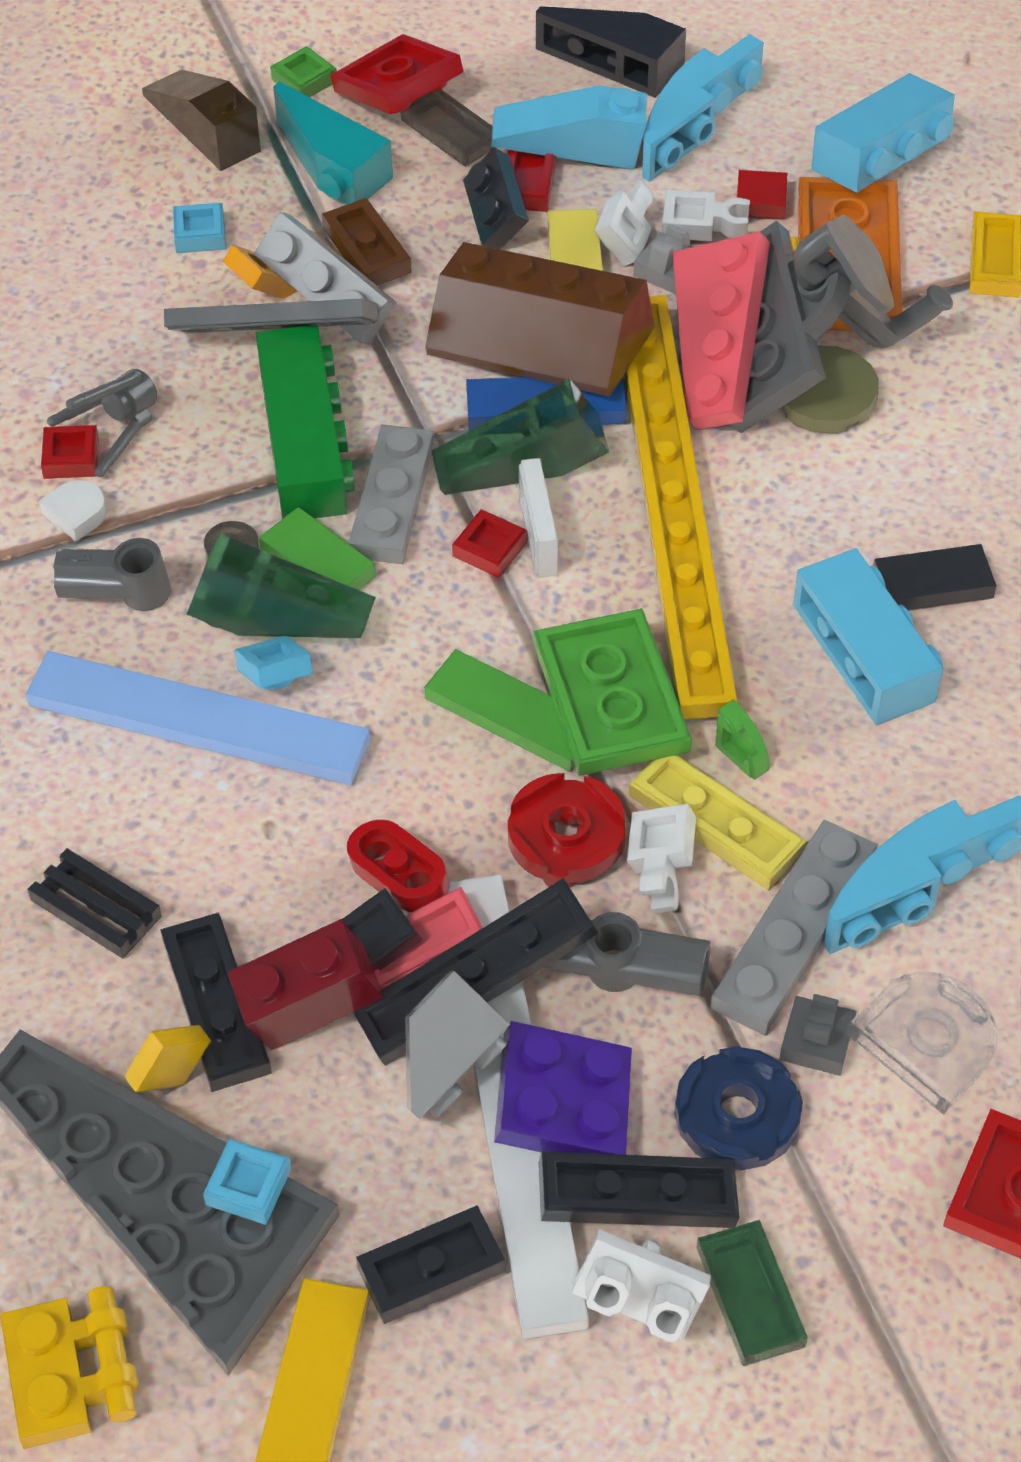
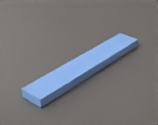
[26,651,370,786]

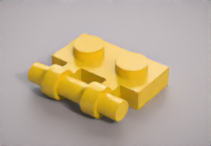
[0,1286,139,1449]

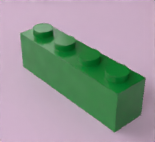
[256,325,355,519]

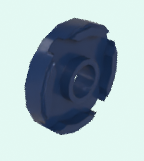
[674,1046,803,1170]

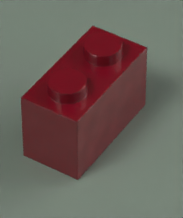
[227,919,384,1050]

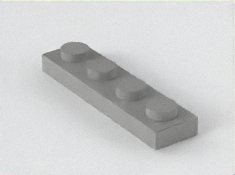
[710,819,877,1036]

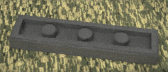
[164,298,378,334]

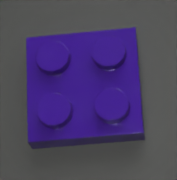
[494,1021,632,1155]

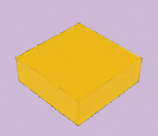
[124,1025,211,1093]

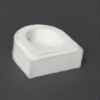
[39,480,107,542]

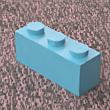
[811,73,955,193]
[793,548,943,726]

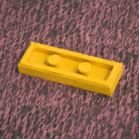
[255,1278,370,1462]

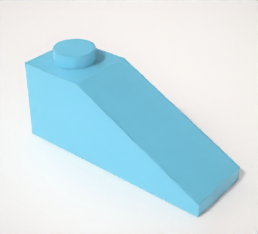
[491,85,647,170]

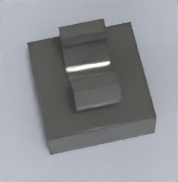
[779,994,857,1076]

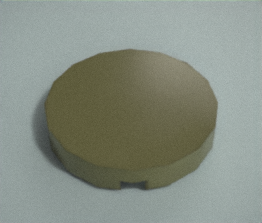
[781,345,879,433]

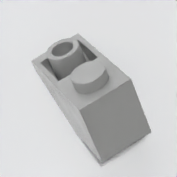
[405,971,510,1119]

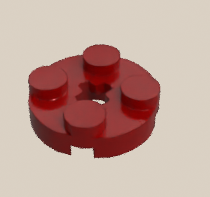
[507,773,625,888]

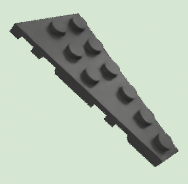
[0,1029,339,1376]

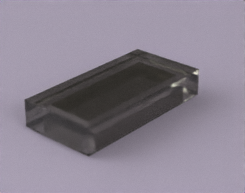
[401,89,494,167]

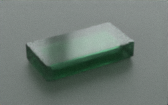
[696,1219,808,1366]

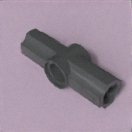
[544,912,711,996]

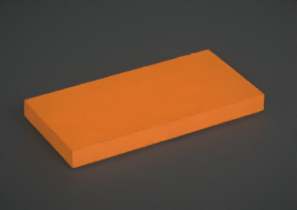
[798,177,902,331]

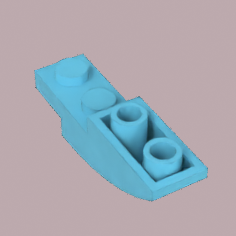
[642,34,764,182]
[824,795,1021,955]

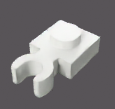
[662,189,750,241]

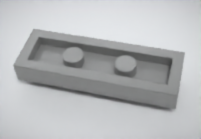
[254,212,397,344]
[348,424,434,565]

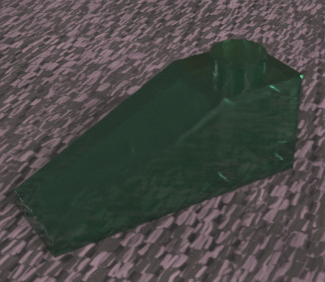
[431,378,609,495]
[186,533,376,638]

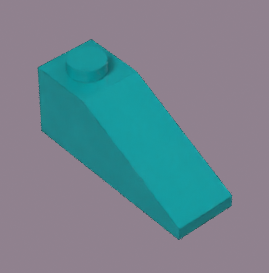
[273,81,393,205]

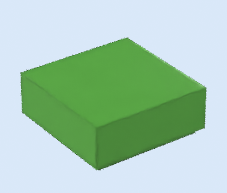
[270,46,337,97]

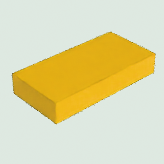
[969,211,1021,298]

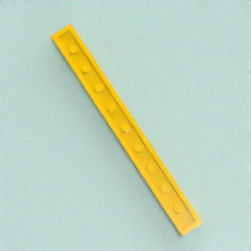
[624,295,737,720]

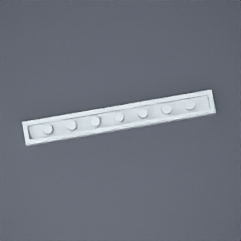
[448,874,589,1340]

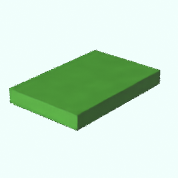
[533,608,692,776]

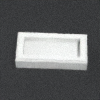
[519,458,558,578]

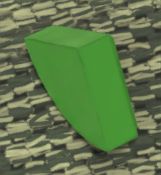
[715,699,770,780]

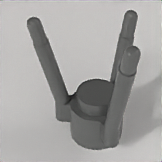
[47,369,157,477]

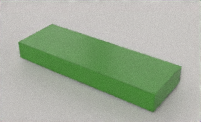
[424,649,575,772]

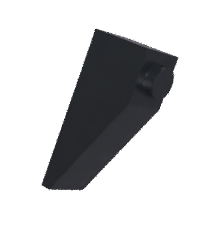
[536,6,686,98]

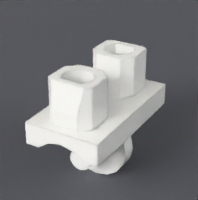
[572,1229,711,1343]

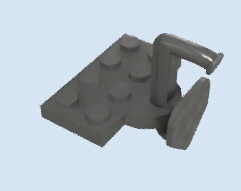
[729,215,953,433]

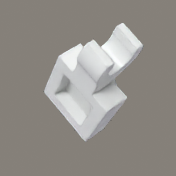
[594,179,653,266]
[627,804,696,913]

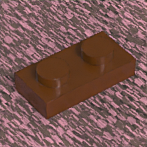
[322,197,412,286]

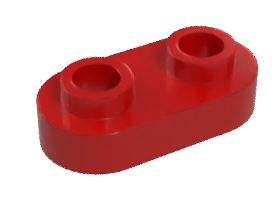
[347,819,450,912]

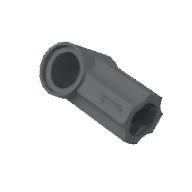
[53,538,171,611]

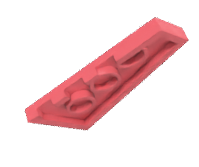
[673,232,770,430]

